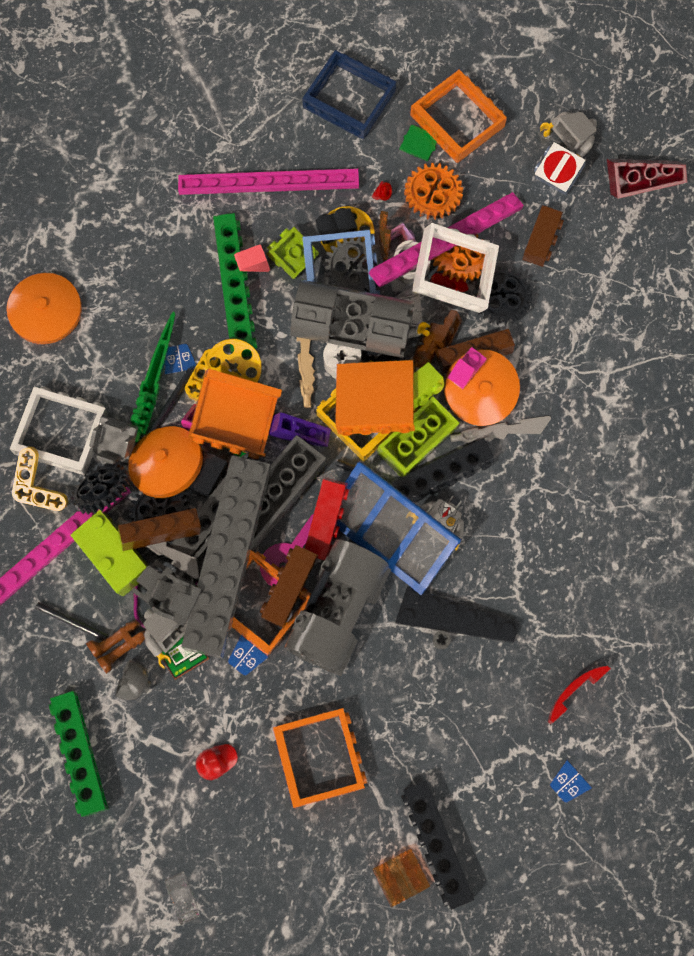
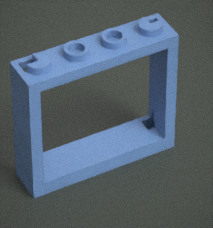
[302,230,380,294]

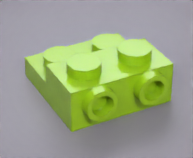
[266,227,319,279]

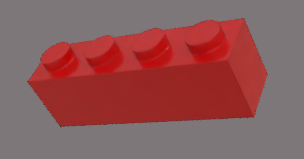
[305,477,350,560]

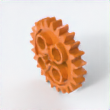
[404,163,463,220]
[431,234,485,282]

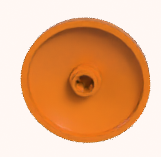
[7,273,82,344]
[444,350,520,426]
[128,426,203,498]

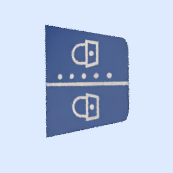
[165,344,197,375]
[228,635,268,675]
[550,760,591,803]

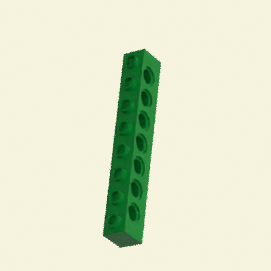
[213,213,257,357]

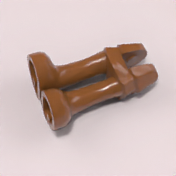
[86,620,145,674]

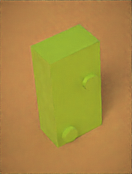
[377,397,460,477]
[71,510,149,596]

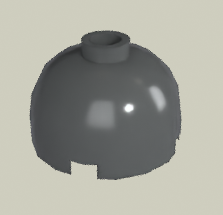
[115,659,151,701]

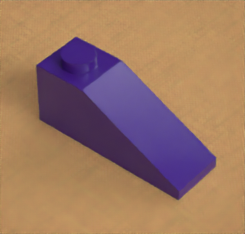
[268,412,331,447]

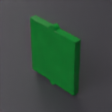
[399,124,437,161]

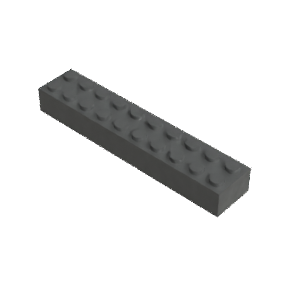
[178,435,327,586]
[181,456,271,659]

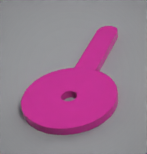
[260,514,314,586]

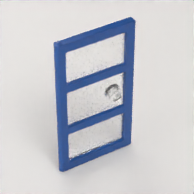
[337,461,462,595]

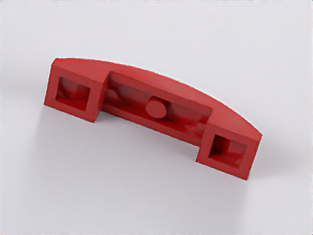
[548,666,611,725]

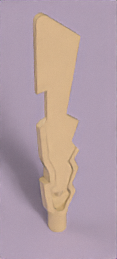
[297,337,315,408]

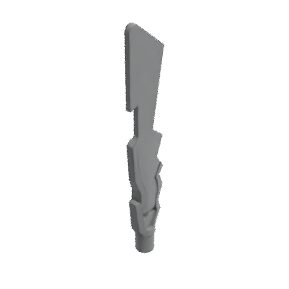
[450,416,551,444]
[116,517,199,579]

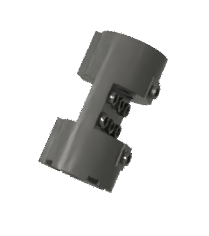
[291,280,415,358]
[284,540,391,676]

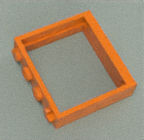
[410,70,507,163]
[231,550,311,656]
[273,708,367,808]

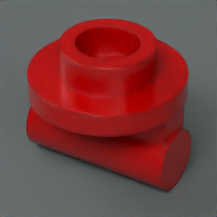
[372,181,392,201]

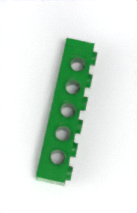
[49,691,109,817]

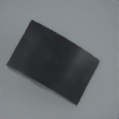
[187,450,228,498]

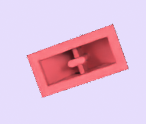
[234,244,270,272]

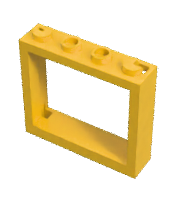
[316,360,419,462]

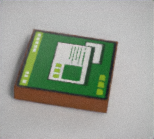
[162,636,209,680]

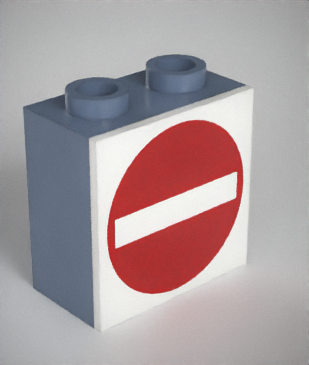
[534,142,586,196]

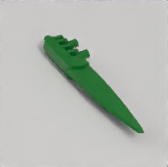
[130,312,175,443]

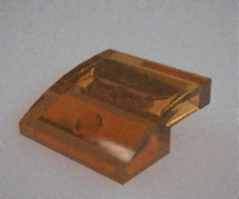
[379,211,392,262]
[372,849,430,907]

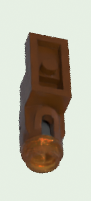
[413,310,462,368]

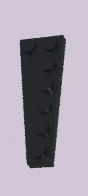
[395,586,520,643]

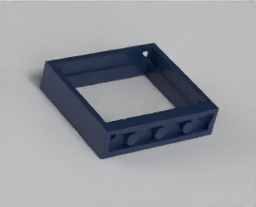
[302,50,396,140]

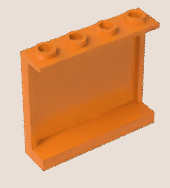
[335,360,415,436]
[188,369,282,460]

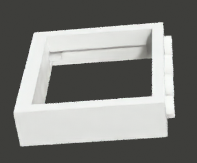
[412,223,499,313]
[10,387,108,475]

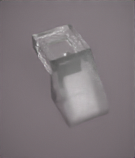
[165,871,200,925]

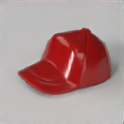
[430,273,468,292]
[195,744,238,780]

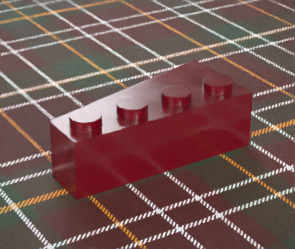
[607,159,687,199]

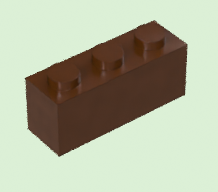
[522,205,564,267]

